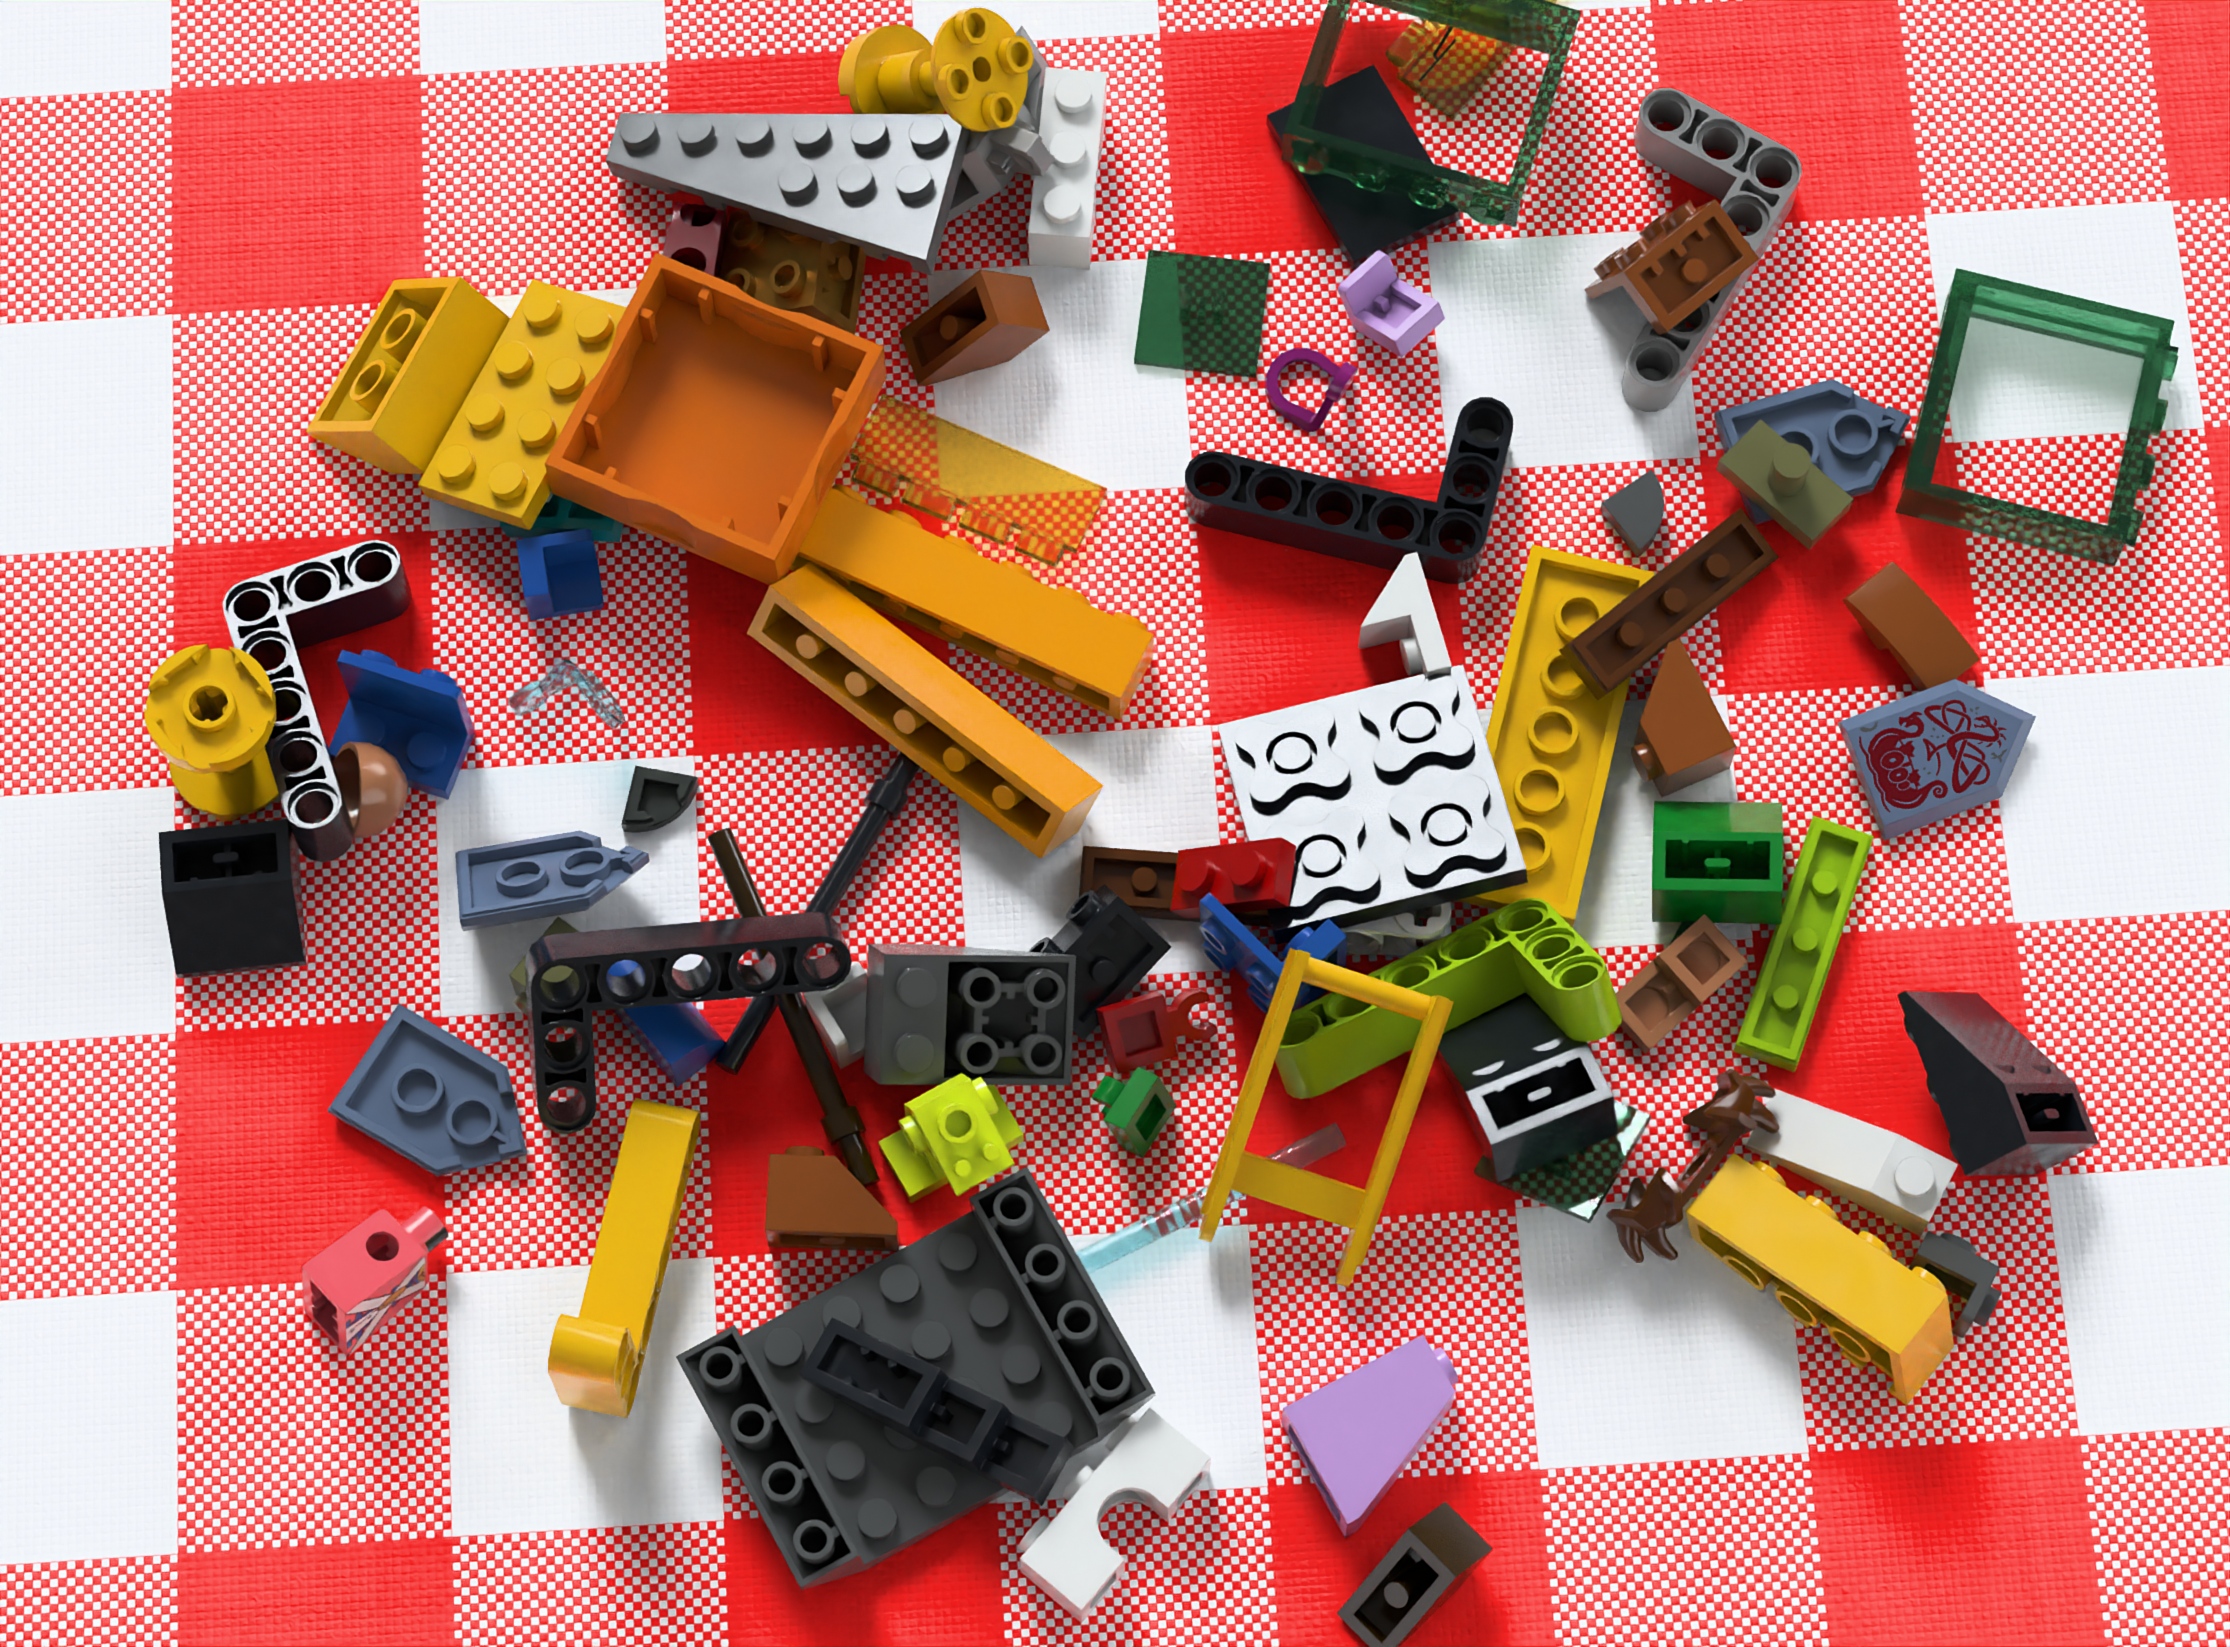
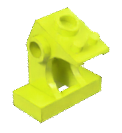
[878,1073,1024,1203]

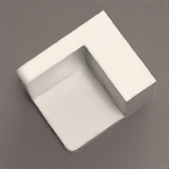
[803,963,867,1070]

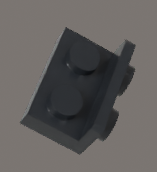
[1028,884,1172,1041]

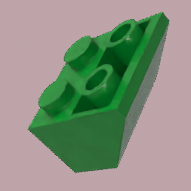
[1652,801,1783,924]

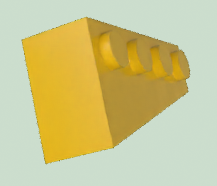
[1685,1152,1954,1406]

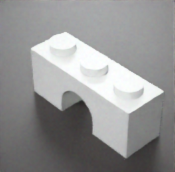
[1028,67,1107,270]
[1019,1407,1211,1623]

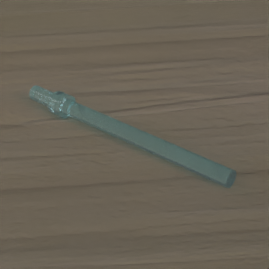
[1076,1123,1346,1275]

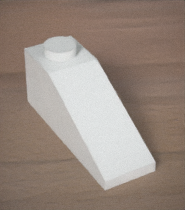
[1745,1088,1958,1236]

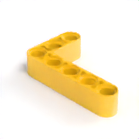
[548,1098,701,1418]

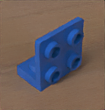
[329,650,475,800]
[1199,893,1347,1015]

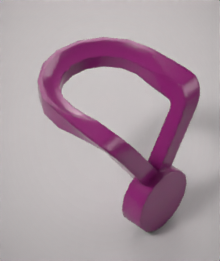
[1265,348,1358,432]

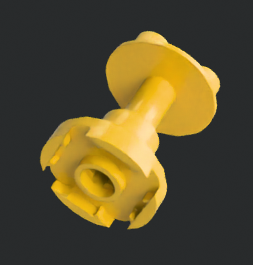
[838,7,1034,132]
[144,644,285,821]

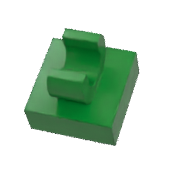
[1091,1067,1177,1158]

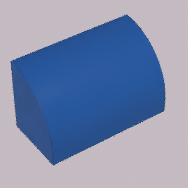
[607,960,726,1088]

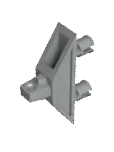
[946,25,1055,224]

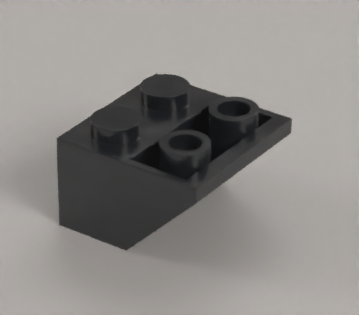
[159,819,307,979]

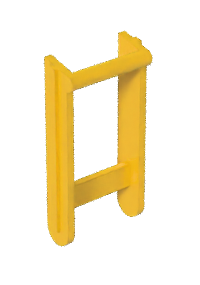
[1198,948,1454,1288]

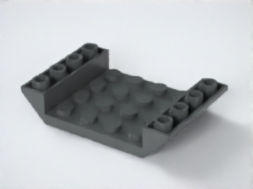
[676,1167,1156,1590]

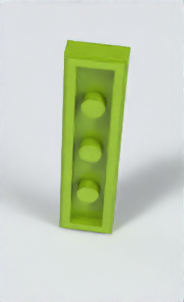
[1733,816,1874,1072]

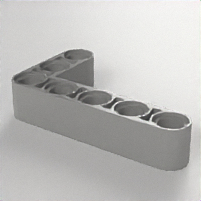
[1621,88,1802,412]

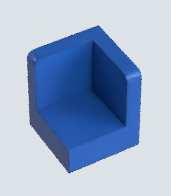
[516,529,604,621]

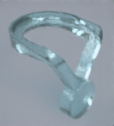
[508,659,626,729]

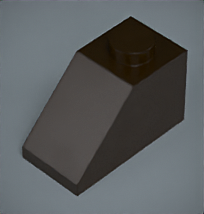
[1337,1502,1493,1647]

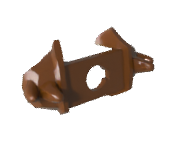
[1606,1069,1780,1263]

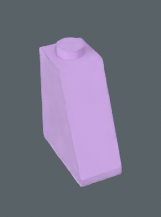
[1281,1334,1459,1538]

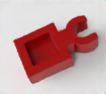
[1096,989,1218,1074]

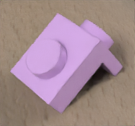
[1338,250,1445,358]

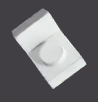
[1358,552,1452,678]

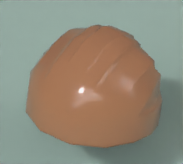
[298,742,408,838]

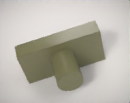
[1716,419,1854,550]

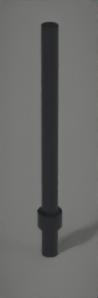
[714,751,920,1075]

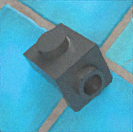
[1908,1231,2002,1338]

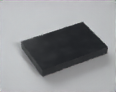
[1266,64,1461,270]

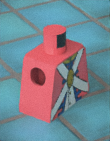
[301,1206,449,1357]

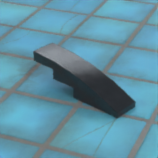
[799,1317,1074,1506]

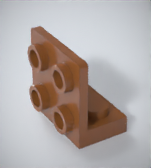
[1584,199,1759,335]

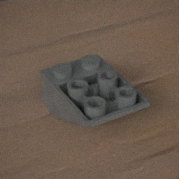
[863,944,1076,1085]

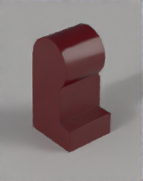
[662,202,727,278]

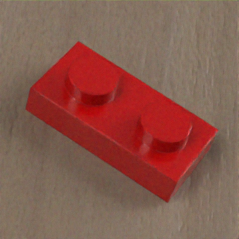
[1170,837,1296,919]

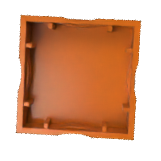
[545,253,887,585]

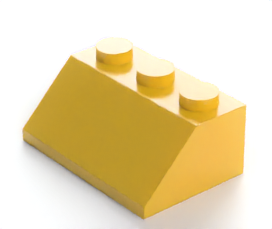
[305,277,510,474]

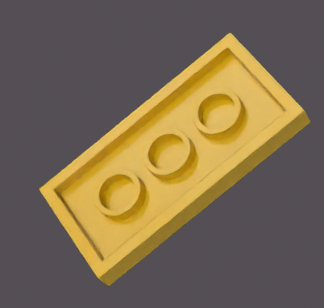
[418,279,627,530]

